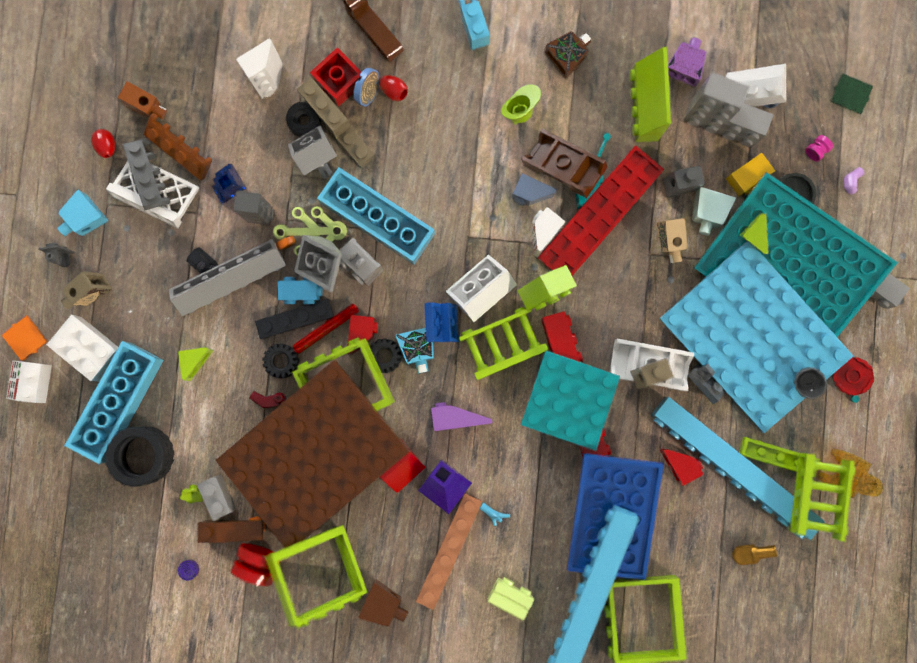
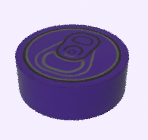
[178,560,199,581]

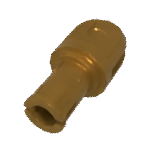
[732,544,778,565]

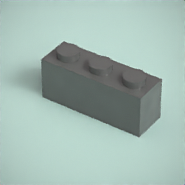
[234,191,275,225]

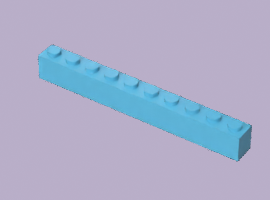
[651,397,825,540]
[547,505,639,663]

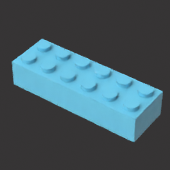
[317,167,435,265]
[65,341,164,464]

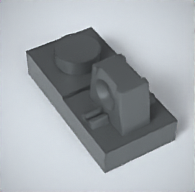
[688,363,725,404]

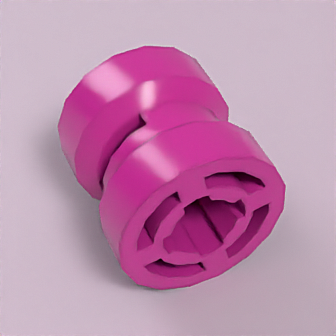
[805,135,833,162]

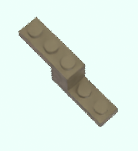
[297,77,375,168]

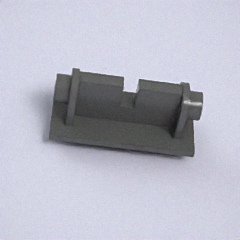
[38,243,75,267]

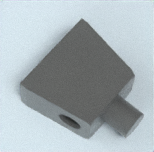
[663,166,705,198]

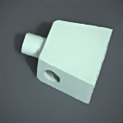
[692,187,736,236]

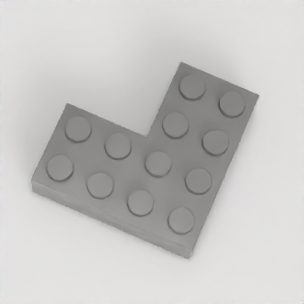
[684,72,774,147]

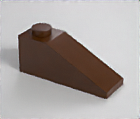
[198,520,263,543]

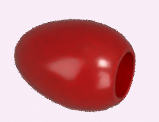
[379,75,408,101]
[91,129,115,158]

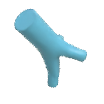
[479,503,510,526]

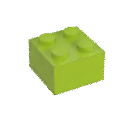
[517,265,577,311]

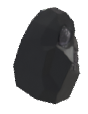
[186,247,218,274]

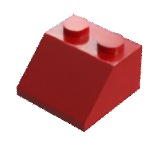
[380,438,426,493]

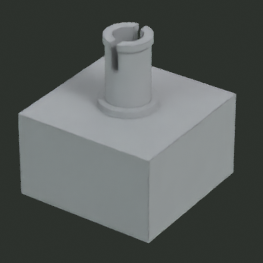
[288,126,337,179]

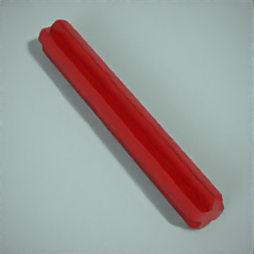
[293,303,359,354]

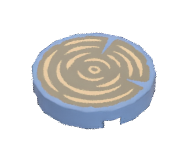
[354,68,380,107]

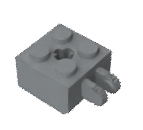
[340,238,384,286]

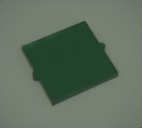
[830,73,873,115]

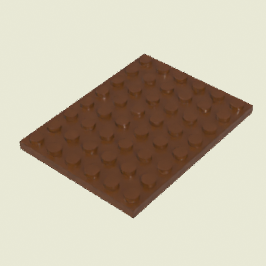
[215,360,410,548]

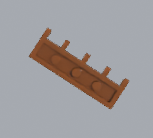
[143,113,212,180]

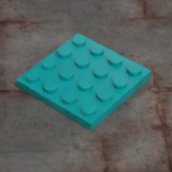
[521,351,620,451]

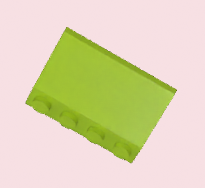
[630,47,671,142]

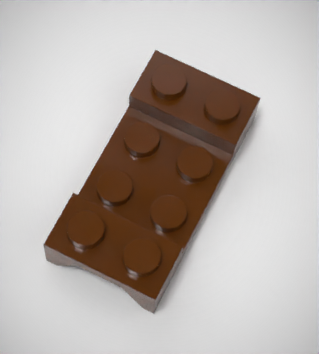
[521,129,608,199]

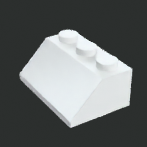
[237,38,283,98]
[726,64,786,107]
[446,254,517,322]

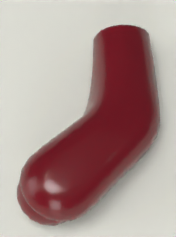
[249,391,286,408]

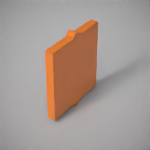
[2,316,48,361]

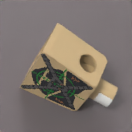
[657,218,687,263]

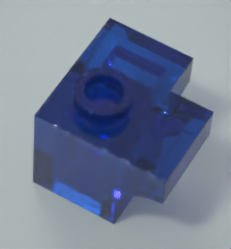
[212,163,246,203]

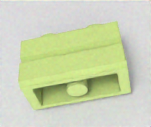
[487,577,534,620]

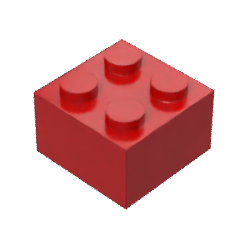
[310,47,362,107]

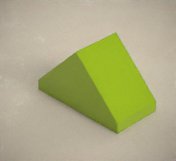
[740,214,768,254]
[178,347,213,381]

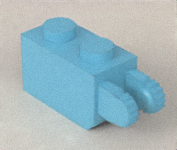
[458,0,490,50]

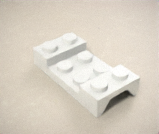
[609,339,694,391]

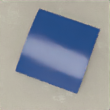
[424,302,459,343]

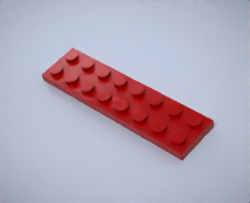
[537,145,664,276]

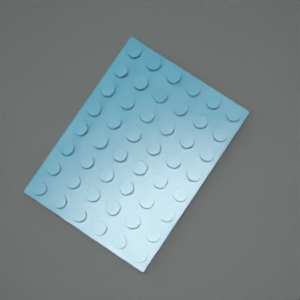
[659,241,853,433]

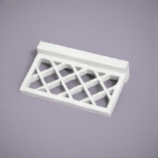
[106,161,199,228]

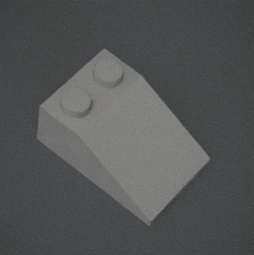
[294,235,342,292]

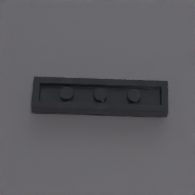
[255,299,334,340]

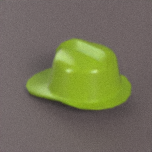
[501,84,541,125]

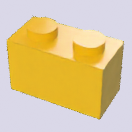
[726,153,775,196]

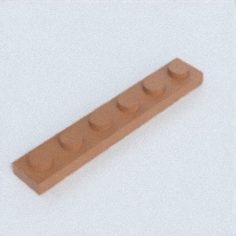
[416,493,482,610]

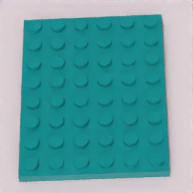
[694,172,898,337]

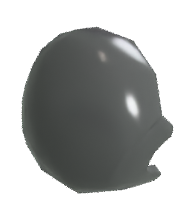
[794,367,827,399]

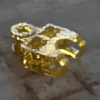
[818,448,883,499]

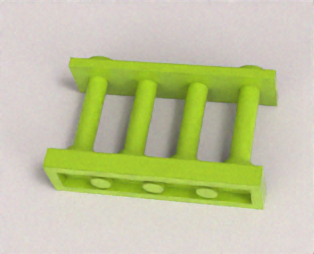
[459,307,548,381]
[790,453,855,542]

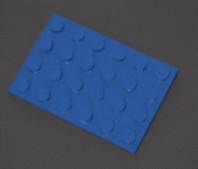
[567,453,664,580]

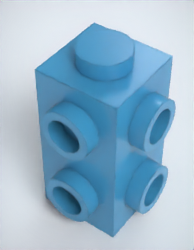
[278,277,323,304]

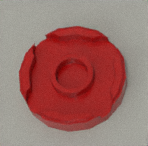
[832,357,874,395]

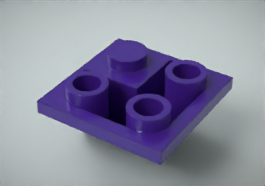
[418,459,472,514]

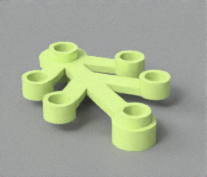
[273,206,347,256]

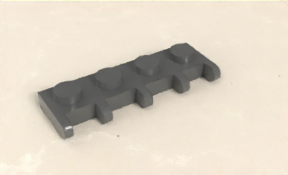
[123,138,171,211]

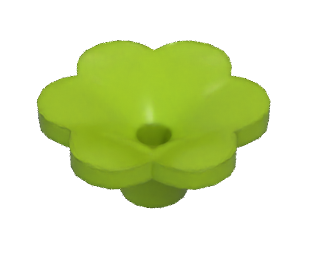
[180,485,203,504]

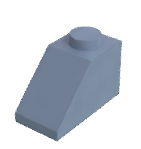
[512,173,557,206]

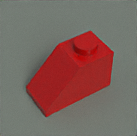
[347,315,378,355]
[660,449,704,486]

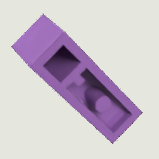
[431,402,492,431]

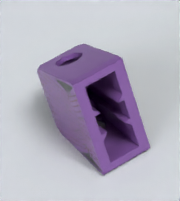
[668,37,706,87]

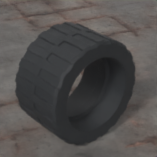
[105,426,174,487]

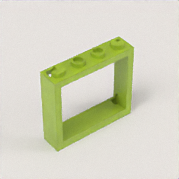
[292,337,395,411]
[265,525,367,629]
[604,575,687,663]

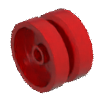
[230,543,281,586]

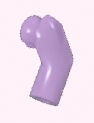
[844,167,864,194]

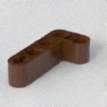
[343,0,404,63]

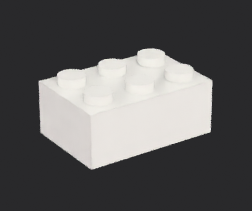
[46,314,118,382]

